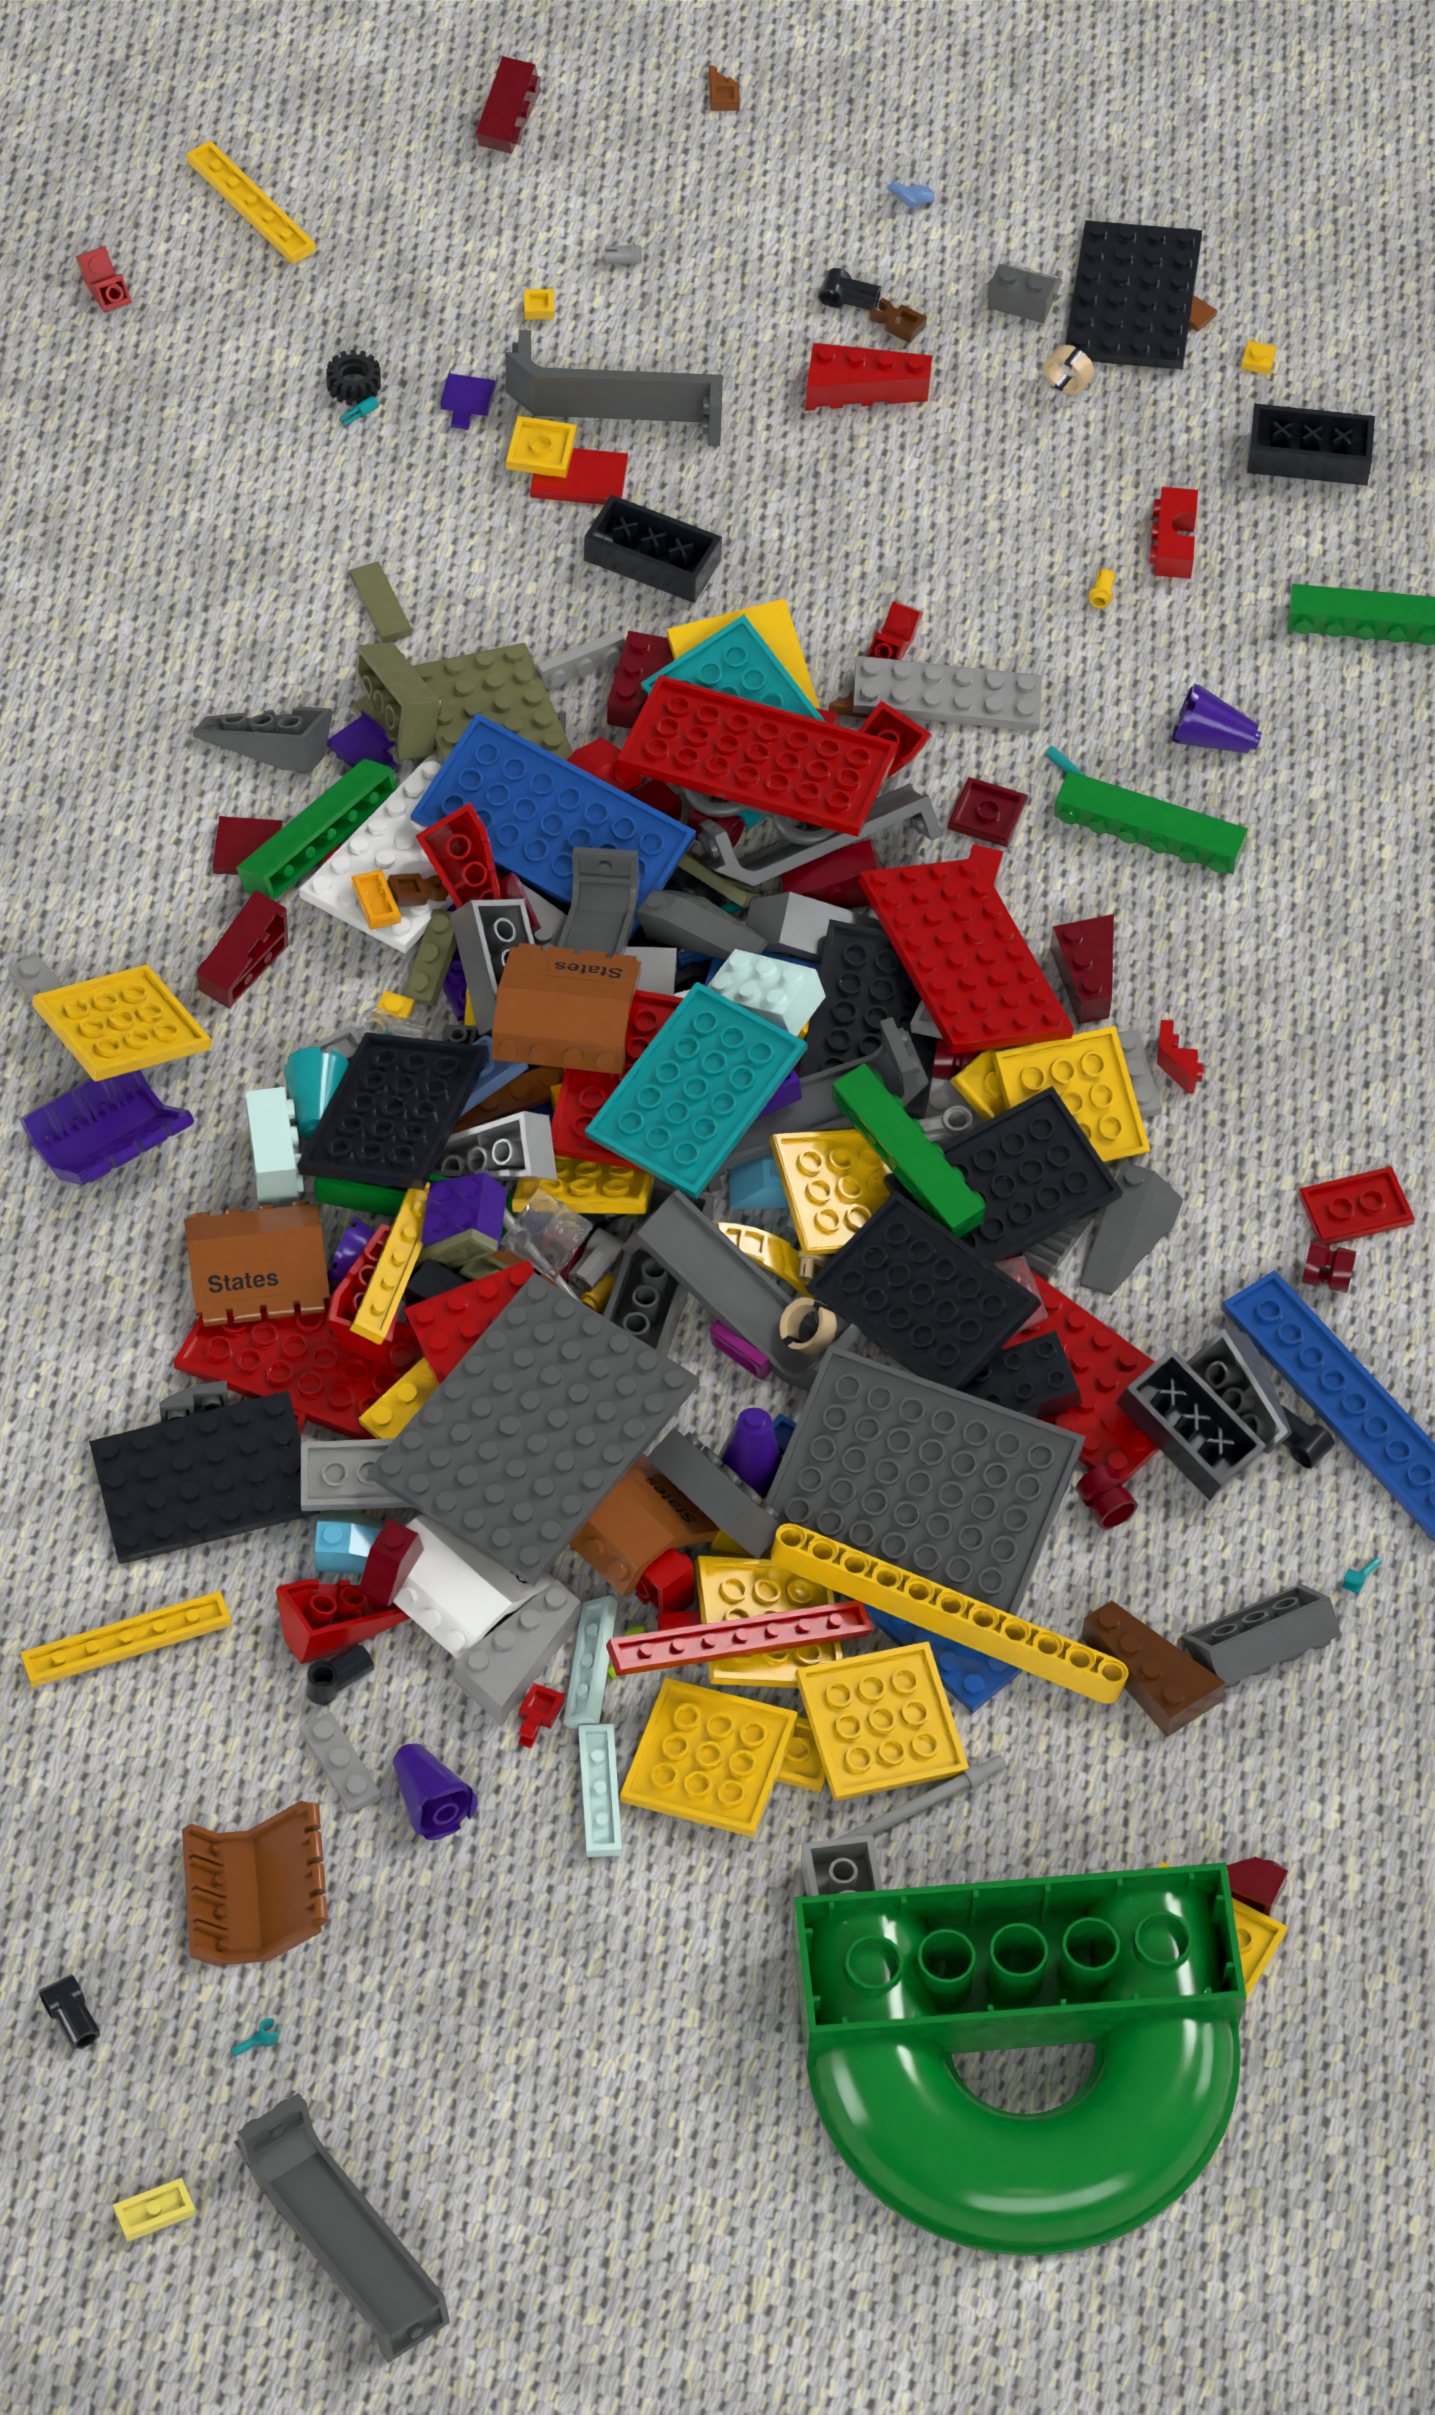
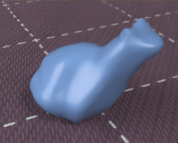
[887,180,935,209]

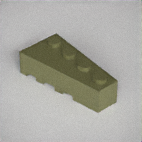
[355,642,442,760]

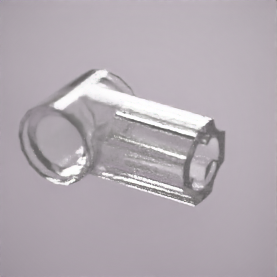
[358,1007,425,1040]

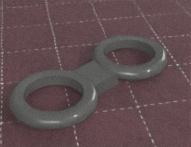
[683,787,840,846]

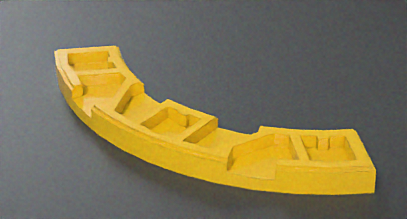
[716,1222,822,1301]

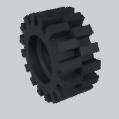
[326,350,381,406]

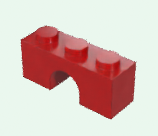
[1149,487,1198,579]

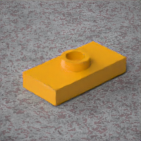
[351,869,401,930]

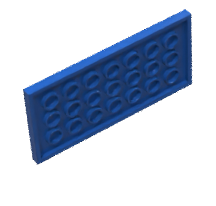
[410,713,696,940]

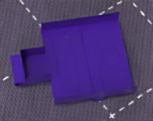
[440,369,498,430]
[327,710,398,770]

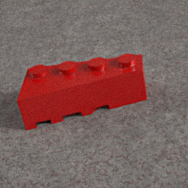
[805,343,933,411]
[635,1548,694,1621]

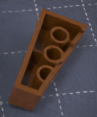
[1081,1600,1225,1737]

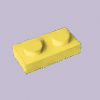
[113,2178,196,2242]

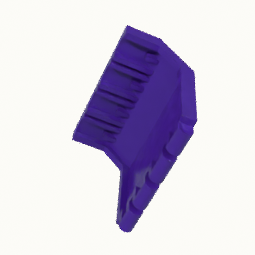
[19,1069,195,1185]

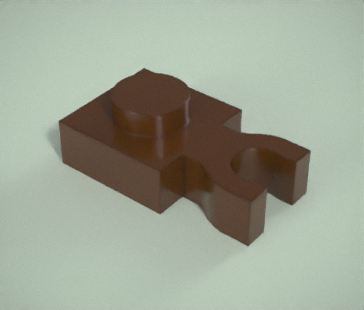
[869,298,927,343]
[387,873,448,907]

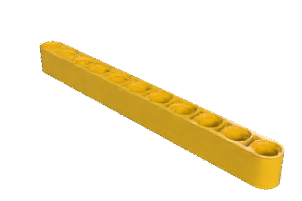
[770,1523,1128,1704]

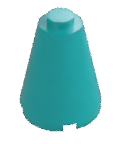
[284,1047,349,1140]

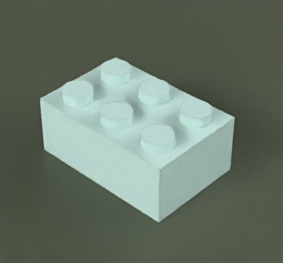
[707,949,826,1037]
[245,1087,304,1207]

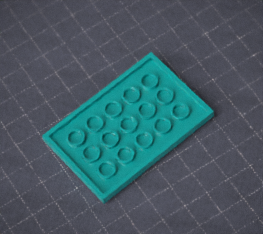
[641,615,825,830]
[585,982,808,1199]

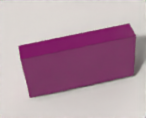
[710,1321,771,1380]

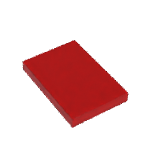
[530,448,628,505]
[1298,1166,1415,1245]

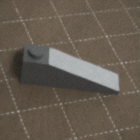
[192,707,332,774]
[636,890,768,960]
[1080,1161,1183,1296]
[1186,1328,1292,1454]

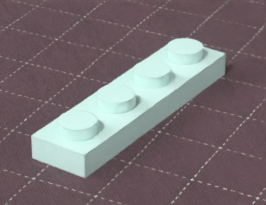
[563,1595,618,1730]
[578,1724,622,1857]

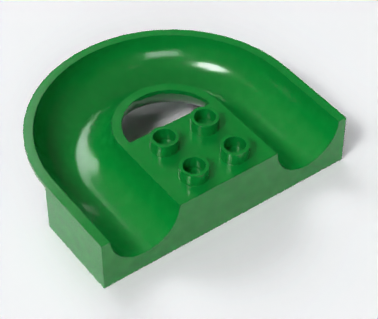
[791,1862,1247,2256]

